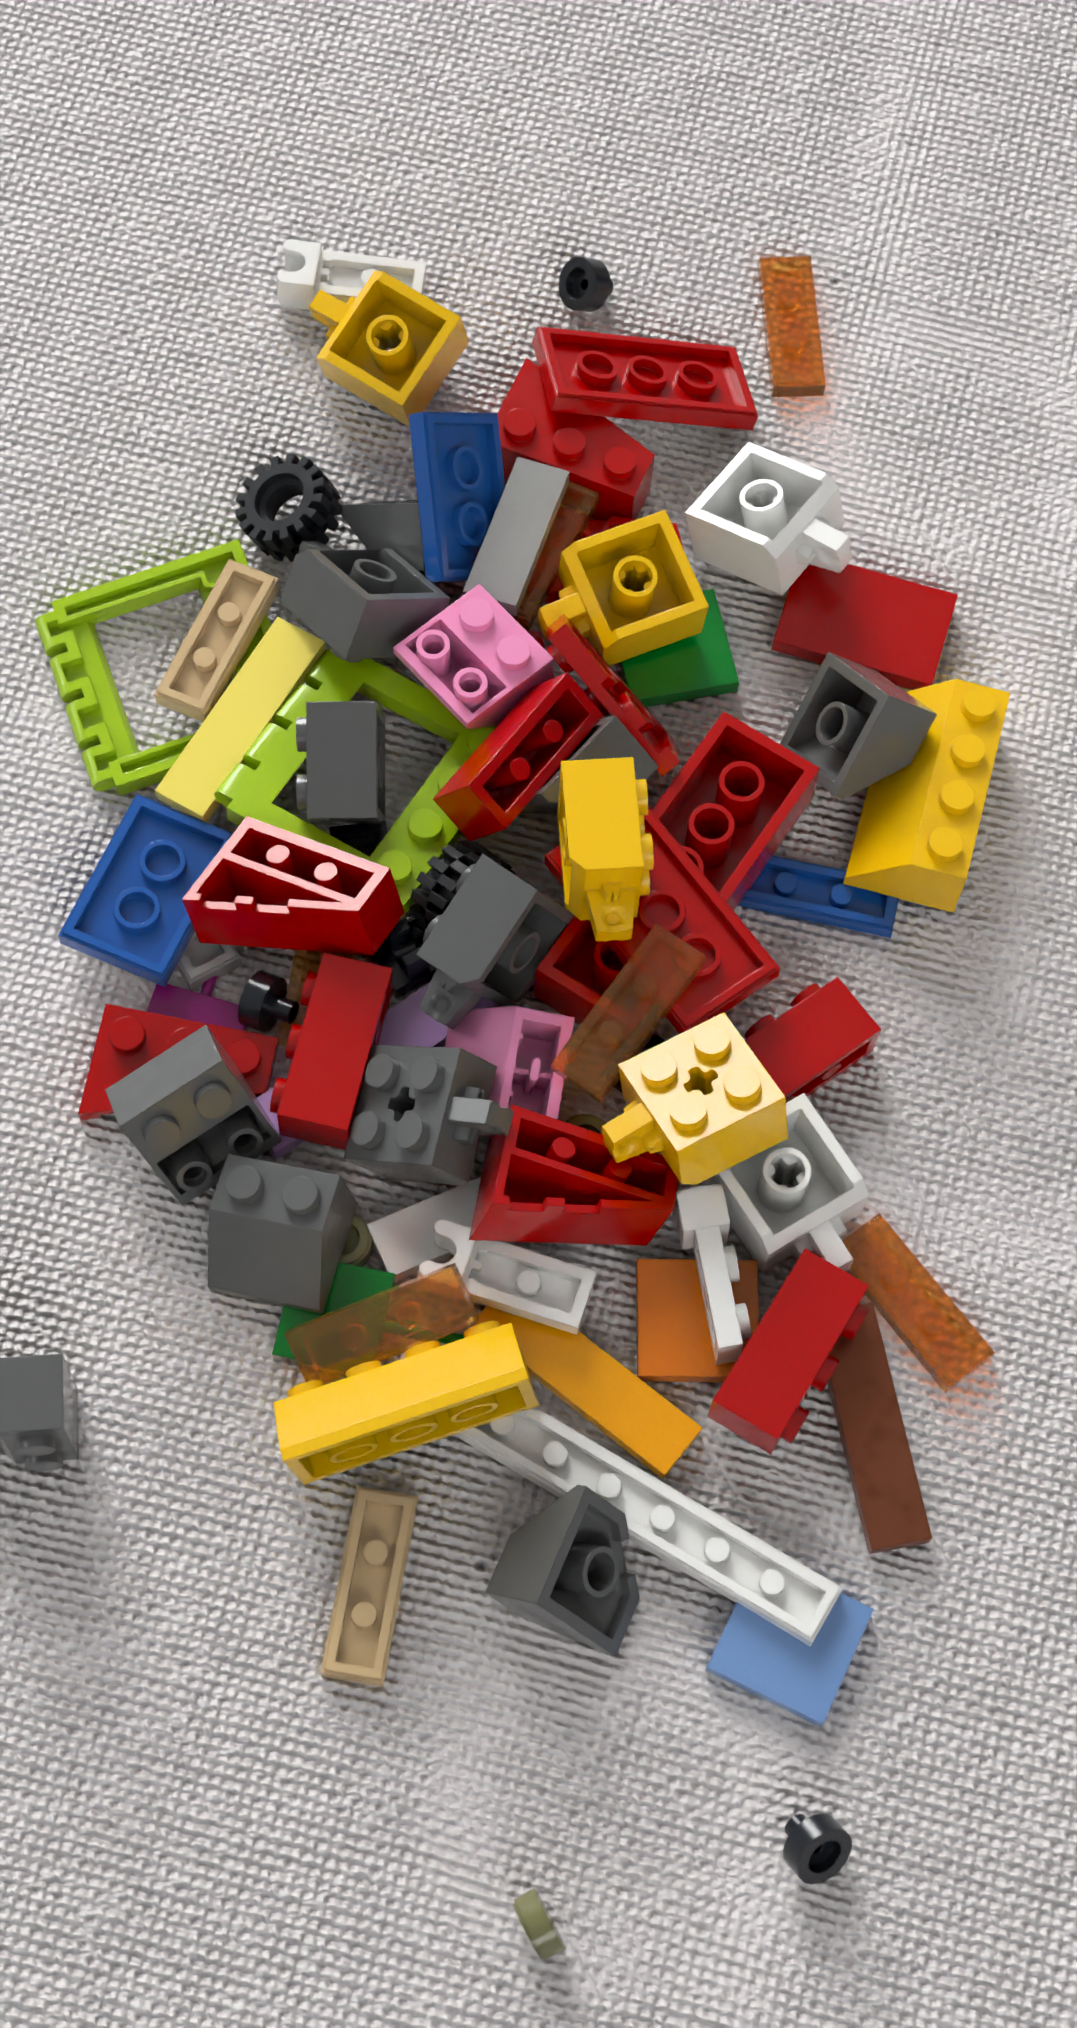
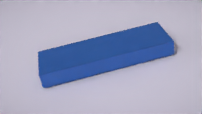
[738,855,899,938]

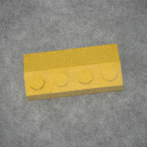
[843,679,1010,913]
[273,1321,539,1485]

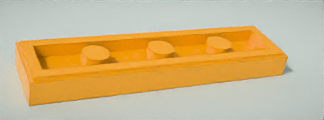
[472,1306,702,1480]

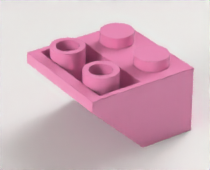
[393,584,554,729]
[445,1006,575,1138]

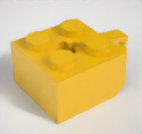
[308,271,469,427]
[537,510,709,666]
[557,757,654,942]
[602,1012,788,1185]

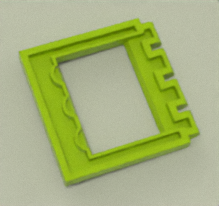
[35,539,277,796]
[214,649,496,917]

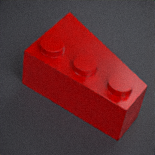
[497,357,655,521]
[182,816,405,955]
[469,1104,678,1246]

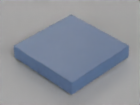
[705,1593,874,1728]

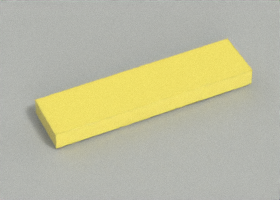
[155,617,326,822]

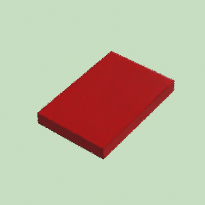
[771,564,958,690]

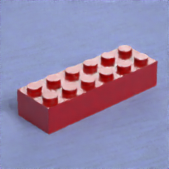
[534,711,820,1051]

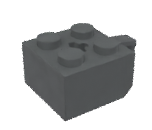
[280,541,450,662]
[416,854,575,1030]
[343,1045,514,1186]

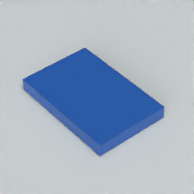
[409,412,505,583]
[58,794,233,987]

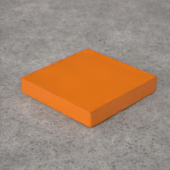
[636,1259,759,1383]

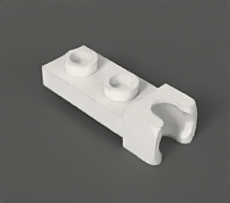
[277,240,426,310]
[674,1184,751,1365]
[417,1219,597,1335]

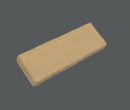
[154,559,281,722]
[320,1486,418,1687]

